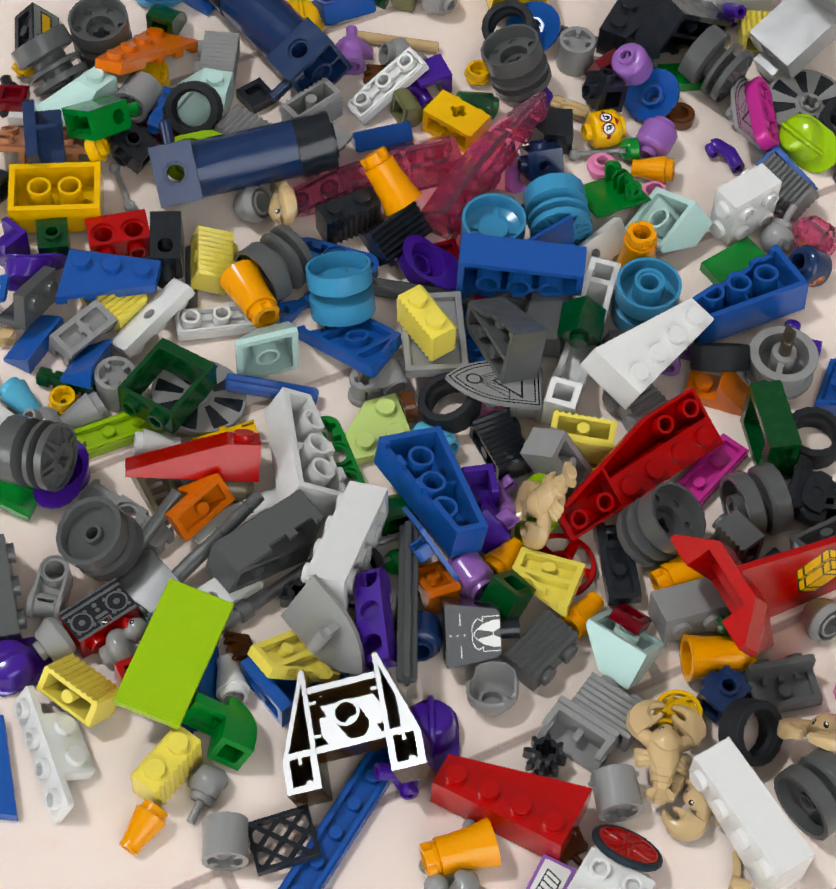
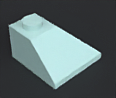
[36,66,118,127]
[177,68,234,131]
[625,186,713,253]
[234,321,299,378]
[585,608,667,690]

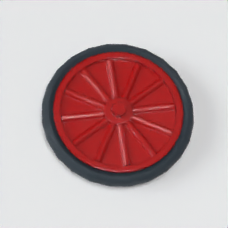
[591,824,663,872]

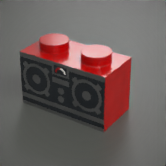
[58,578,140,659]

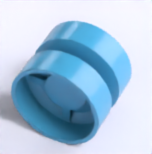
[460,193,526,247]
[305,251,376,327]
[611,257,682,332]

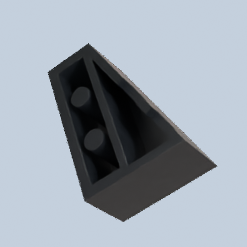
[596,0,656,55]
[632,0,732,60]

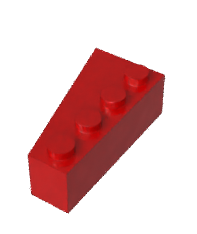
[430,754,593,861]

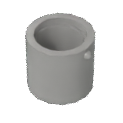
[554,26,596,77]
[114,71,163,123]
[94,356,135,412]
[588,763,644,823]
[201,811,249,871]

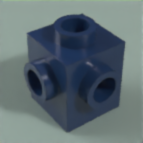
[517,139,564,182]
[696,665,752,727]

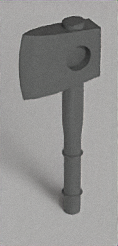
[117,490,265,619]

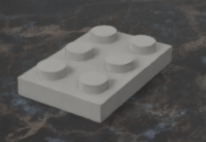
[399,291,469,378]

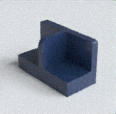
[22,100,66,164]

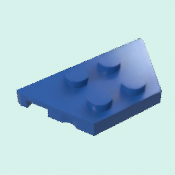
[297,318,402,378]

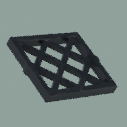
[248,804,322,877]

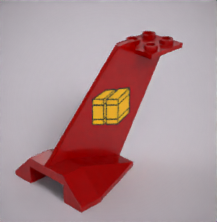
[670,534,836,657]

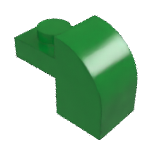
[182,692,257,771]

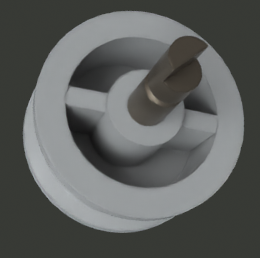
[745,324,819,400]

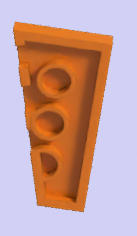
[95,27,199,76]

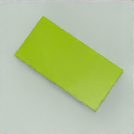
[113,578,234,730]

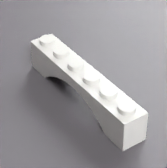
[541,256,621,425]

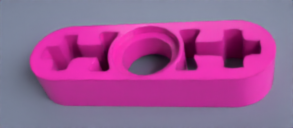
[744,76,780,151]

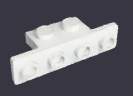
[14,685,95,823]

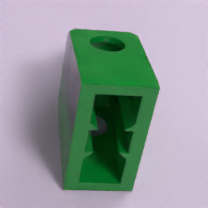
[61,96,139,141]

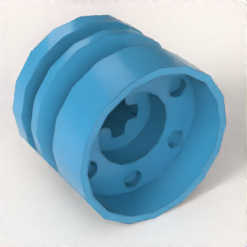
[523,172,593,246]

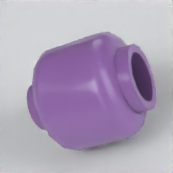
[611,43,653,86]
[636,116,678,159]
[448,552,494,600]

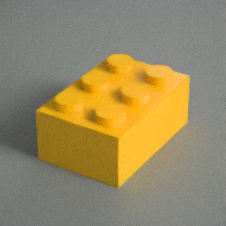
[7,161,104,234]

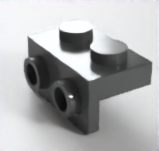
[0,266,58,329]
[745,653,823,717]

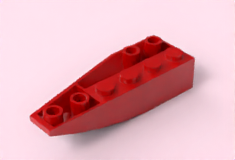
[558,387,724,542]

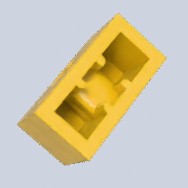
[422,89,491,156]

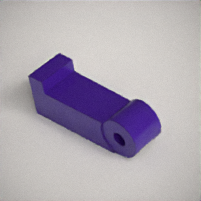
[354,567,397,671]

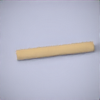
[357,30,439,53]

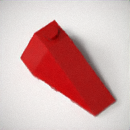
[125,429,261,482]

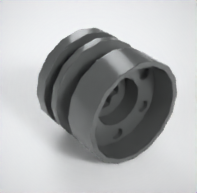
[67,0,133,70]
[11,24,89,98]
[480,24,552,102]
[678,25,754,102]
[235,225,313,304]
[0,414,78,492]
[616,482,706,568]

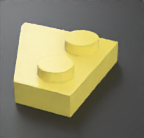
[512,547,586,617]
[247,630,342,683]

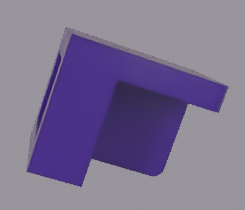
[416,54,452,93]
[0,216,31,268]
[461,463,499,507]
[477,496,511,554]

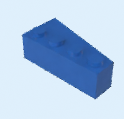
[456,233,587,299]
[692,244,809,343]
[374,426,488,557]

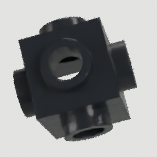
[582,68,629,112]
[110,121,159,175]

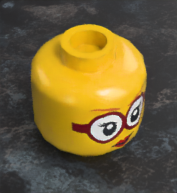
[581,109,626,150]

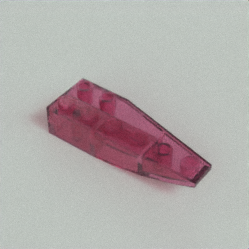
[421,91,549,240]
[293,135,463,218]

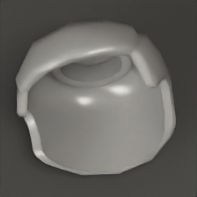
[466,660,519,715]

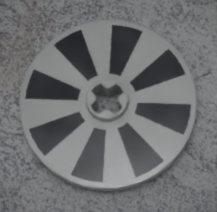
[769,69,836,130]
[151,360,247,436]

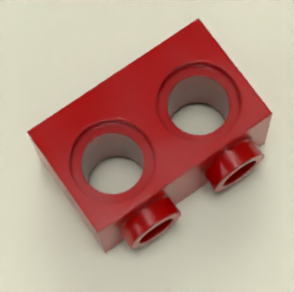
[85,209,150,258]

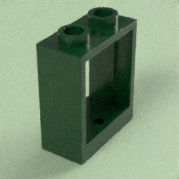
[118,337,217,435]
[740,380,802,480]

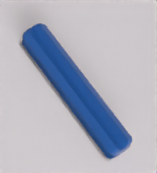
[225,373,319,405]

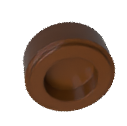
[665,102,695,131]
[397,389,420,423]

